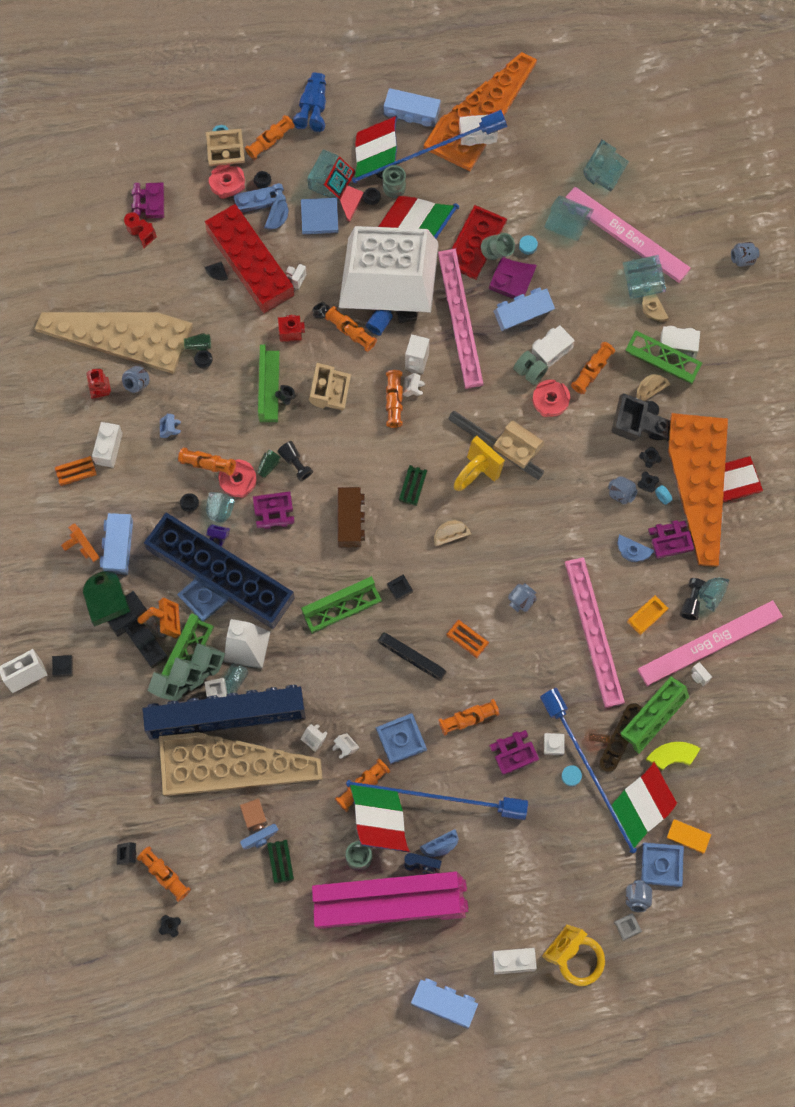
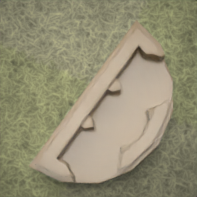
[642,288,669,322]
[636,374,670,401]
[434,520,471,546]

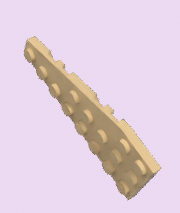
[35,312,193,374]
[159,732,323,796]

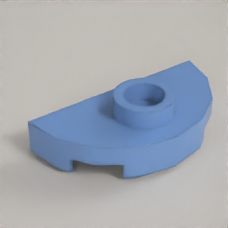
[264,194,289,230]
[617,534,654,563]
[240,824,278,849]
[420,829,459,857]

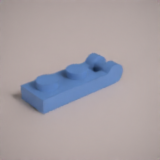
[234,183,286,213]

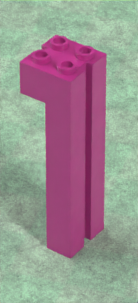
[312,871,469,929]

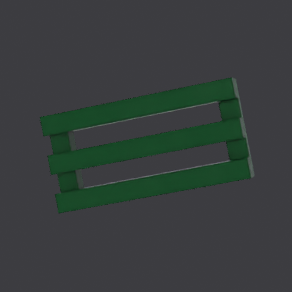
[399,465,427,506]
[267,839,294,884]

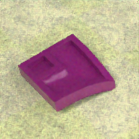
[488,257,537,299]

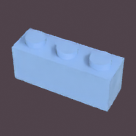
[384,88,441,127]
[493,287,555,331]
[100,513,133,575]
[411,978,478,1029]

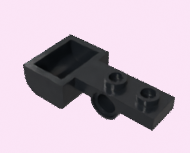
[612,393,670,441]
[107,591,168,669]

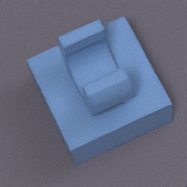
[160,413,181,438]

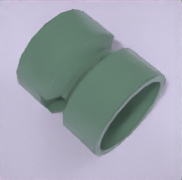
[383,165,406,198]
[481,233,515,260]
[513,351,548,385]
[346,841,372,871]

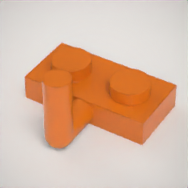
[61,523,100,562]
[137,598,181,639]

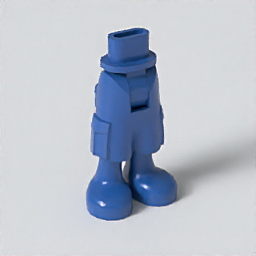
[293,72,326,132]

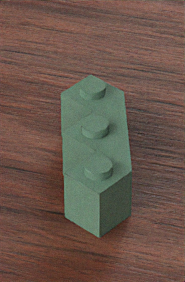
[147,643,226,701]

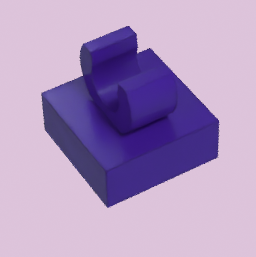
[206,524,230,546]

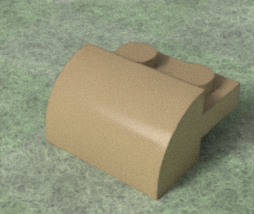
[206,129,245,166]
[309,363,351,411]
[493,421,545,469]

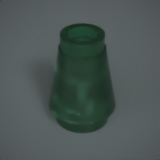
[184,333,211,351]
[256,449,281,478]

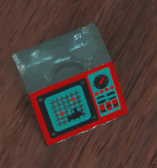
[307,149,356,202]

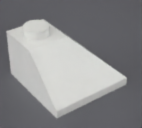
[224,619,270,669]

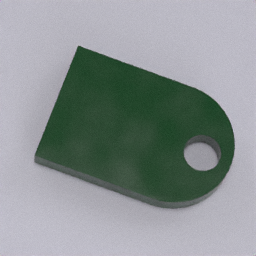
[83,571,130,627]

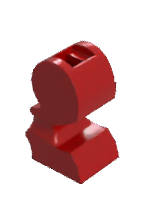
[124,212,157,248]
[86,369,111,399]

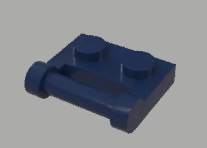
[404,853,442,875]

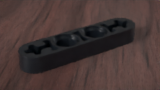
[377,632,446,681]

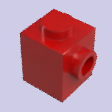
[278,314,305,342]

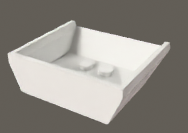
[339,226,439,313]

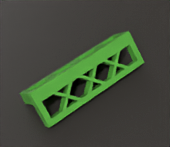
[625,330,703,385]
[258,345,280,422]
[301,576,382,633]
[162,613,214,676]
[621,676,689,754]

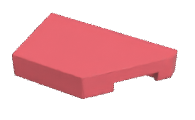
[340,185,364,222]

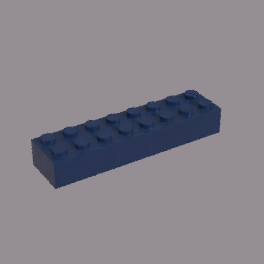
[144,512,295,630]
[142,685,306,740]

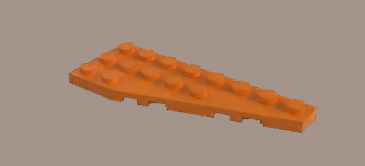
[423,52,537,171]
[668,413,728,567]

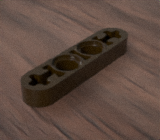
[599,703,642,774]

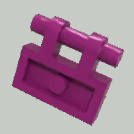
[131,182,165,218]
[253,491,295,529]
[648,520,694,559]
[489,730,539,776]

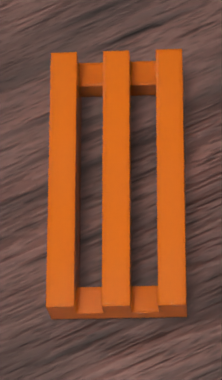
[55,456,97,486]
[446,619,489,659]

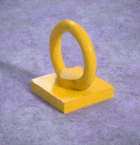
[454,436,505,491]
[542,924,605,986]

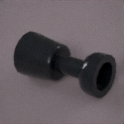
[277,441,313,481]
[680,578,706,621]

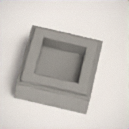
[614,913,642,941]

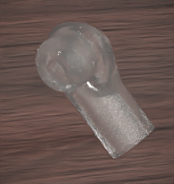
[146,616,168,638]

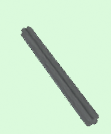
[449,411,544,480]

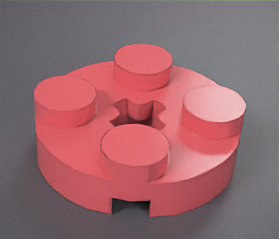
[209,164,245,199]
[532,379,570,417]
[218,459,257,498]

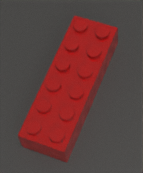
[204,204,295,314]

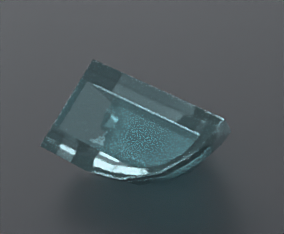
[206,492,235,523]
[699,578,730,612]
[224,663,249,694]

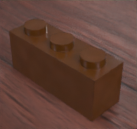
[338,487,365,548]

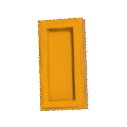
[627,595,669,636]
[666,819,712,854]

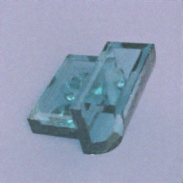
[583,139,629,192]
[544,195,594,242]
[623,255,666,299]

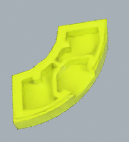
[646,742,701,771]

